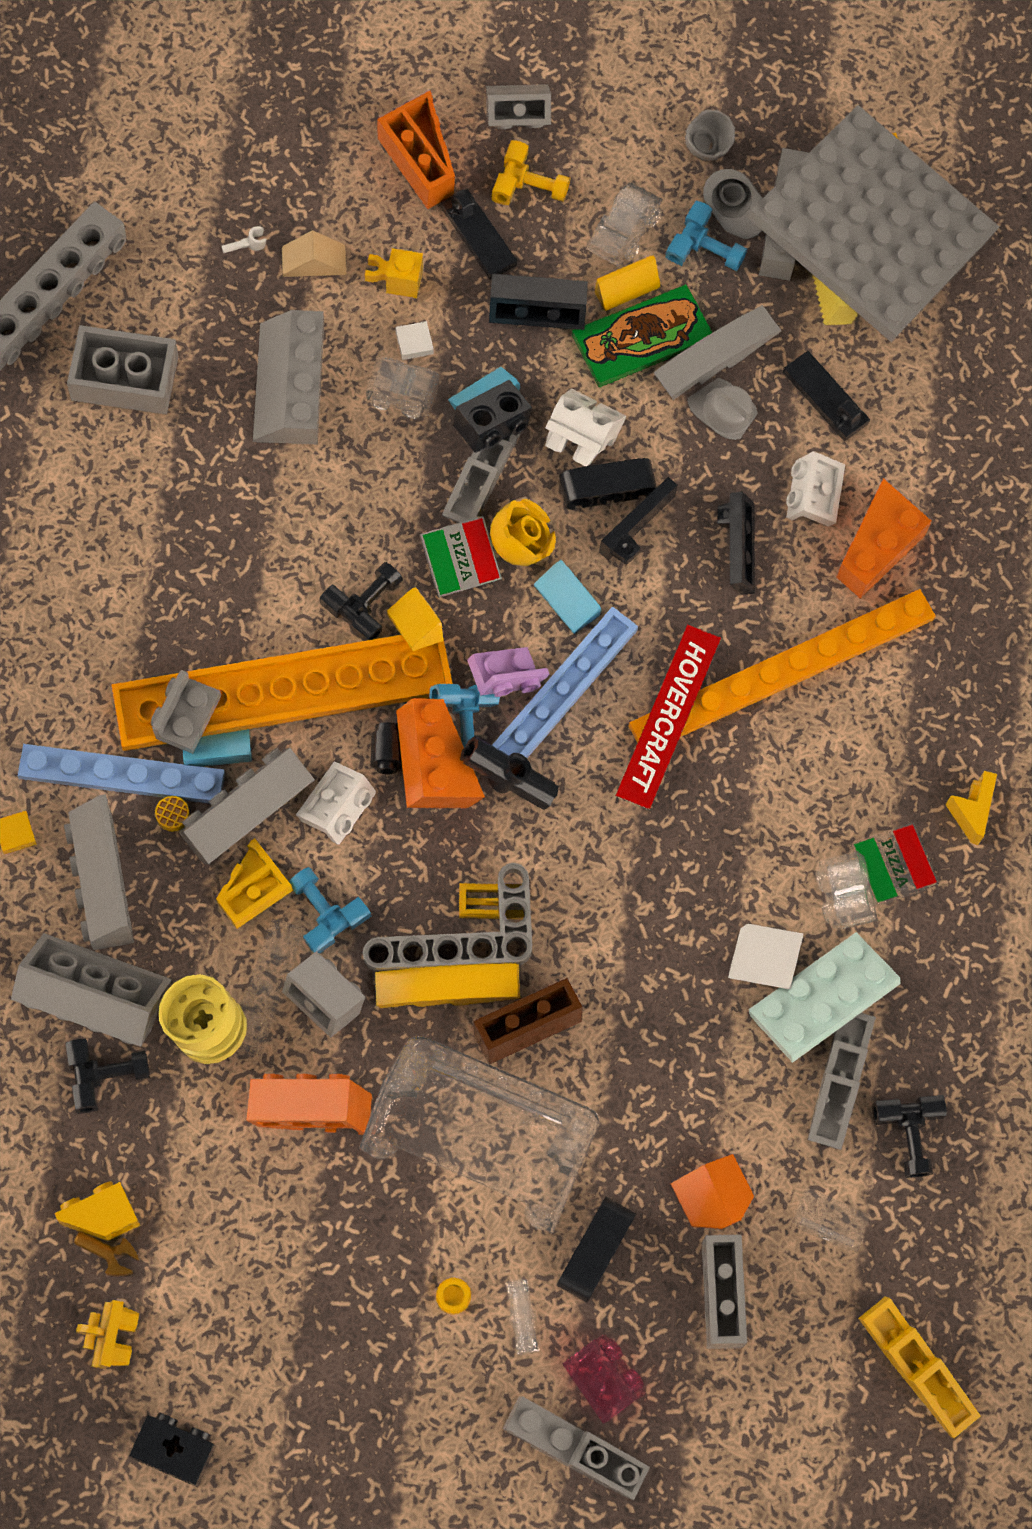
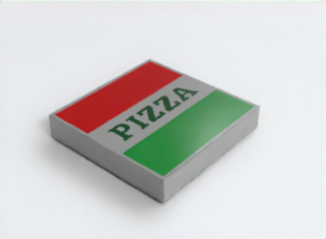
[420,516,502,598]

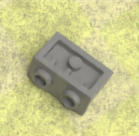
[151,670,222,754]

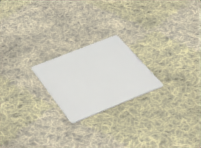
[728,924,803,989]

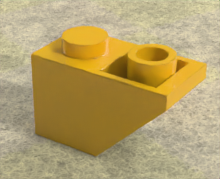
[54,1181,140,1241]

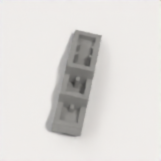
[653,305,781,400]
[442,411,521,523]
[807,1013,876,1150]

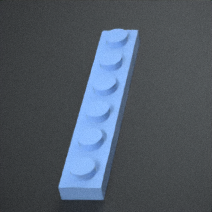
[492,606,638,758]
[17,744,225,804]

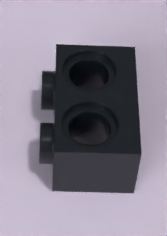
[453,379,532,453]

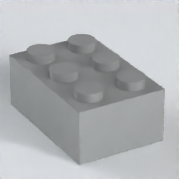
[67,325,179,415]

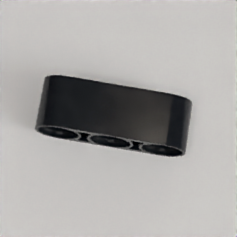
[559,458,657,510]
[556,1196,637,1303]

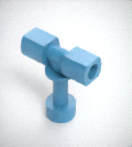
[665,201,748,271]
[429,684,500,748]
[289,867,372,954]

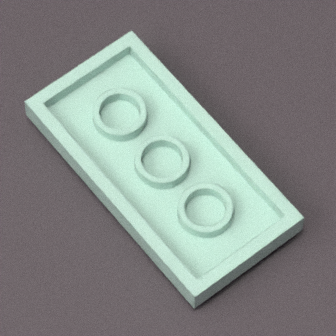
[749,932,901,1063]

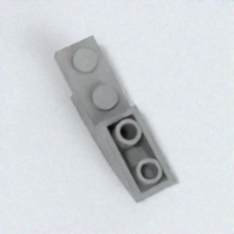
[503,1396,650,1500]

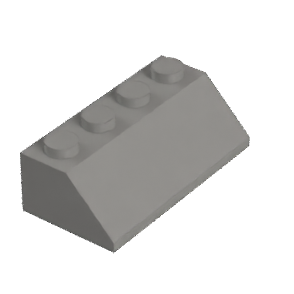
[253,310,324,445]
[64,794,134,951]
[11,933,172,1047]

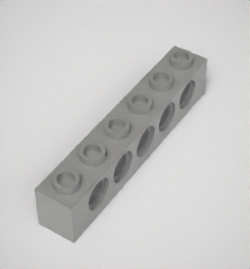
[0,201,126,370]

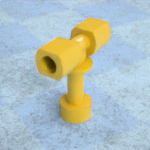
[491,140,571,205]

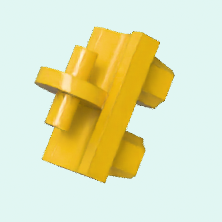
[76,1300,139,1369]

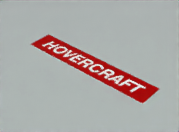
[615,624,721,810]

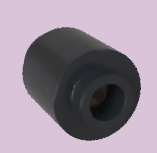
[370,722,402,775]

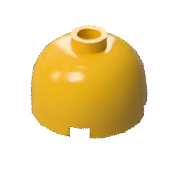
[490,499,556,566]

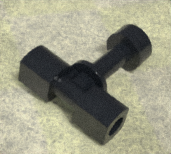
[319,562,403,641]
[65,1039,150,1114]
[872,1095,947,1178]

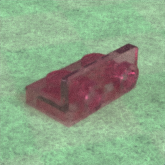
[562,1335,646,1424]

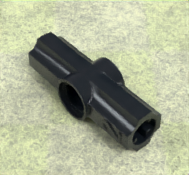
[460,736,559,810]

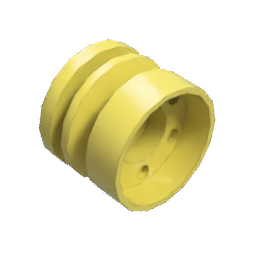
[159,974,247,1064]

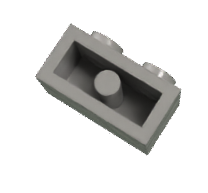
[486,84,551,129]
[282,951,365,1038]

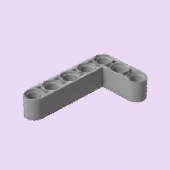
[363,863,532,972]

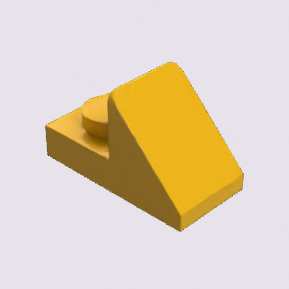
[946,771,997,845]

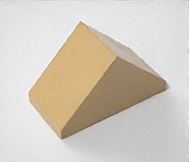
[282,230,346,277]

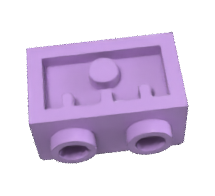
[467,647,550,697]

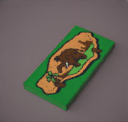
[572,284,712,388]

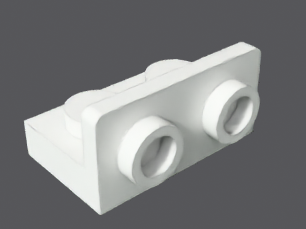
[786,451,845,527]
[296,761,376,845]

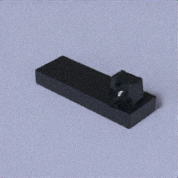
[440,188,517,280]
[783,351,870,442]
[599,477,678,565]
[717,491,755,595]

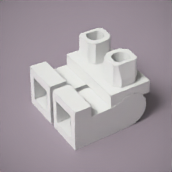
[545,389,626,466]

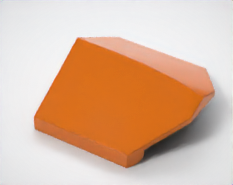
[671,1154,754,1229]

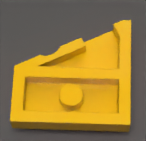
[216,838,293,929]

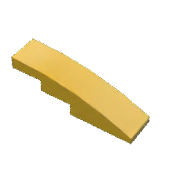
[375,963,520,1008]
[858,1296,981,1438]

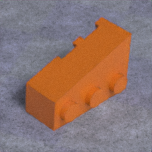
[377,90,455,209]
[836,478,932,599]
[396,698,485,808]
[246,1074,372,1135]

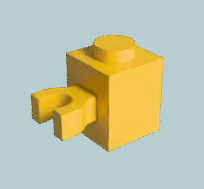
[365,248,423,298]

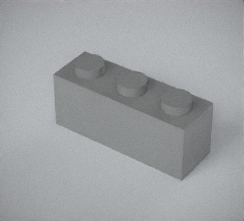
[702,1235,747,1349]

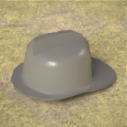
[703,169,763,239]
[687,378,758,440]

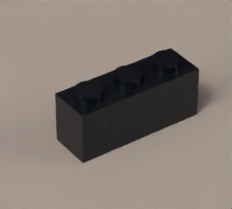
[489,274,588,330]

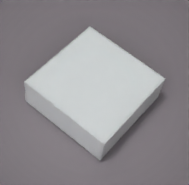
[395,321,434,360]

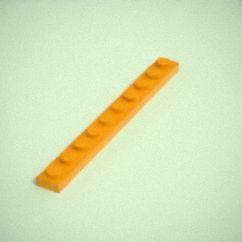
[628,589,936,743]

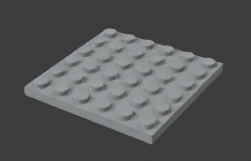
[747,105,999,343]

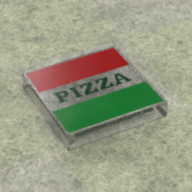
[850,822,939,908]

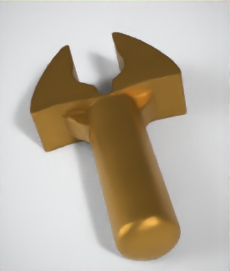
[74,1232,140,1276]

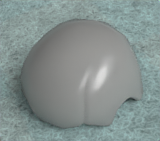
[685,110,735,161]

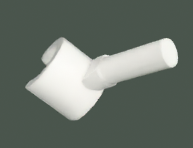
[222,226,267,253]

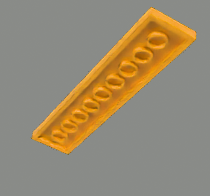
[111,635,453,751]

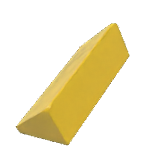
[595,255,660,311]
[387,587,443,651]

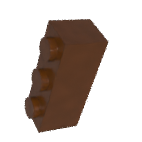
[473,978,583,1065]

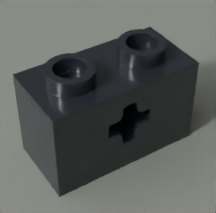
[129,1412,216,1488]

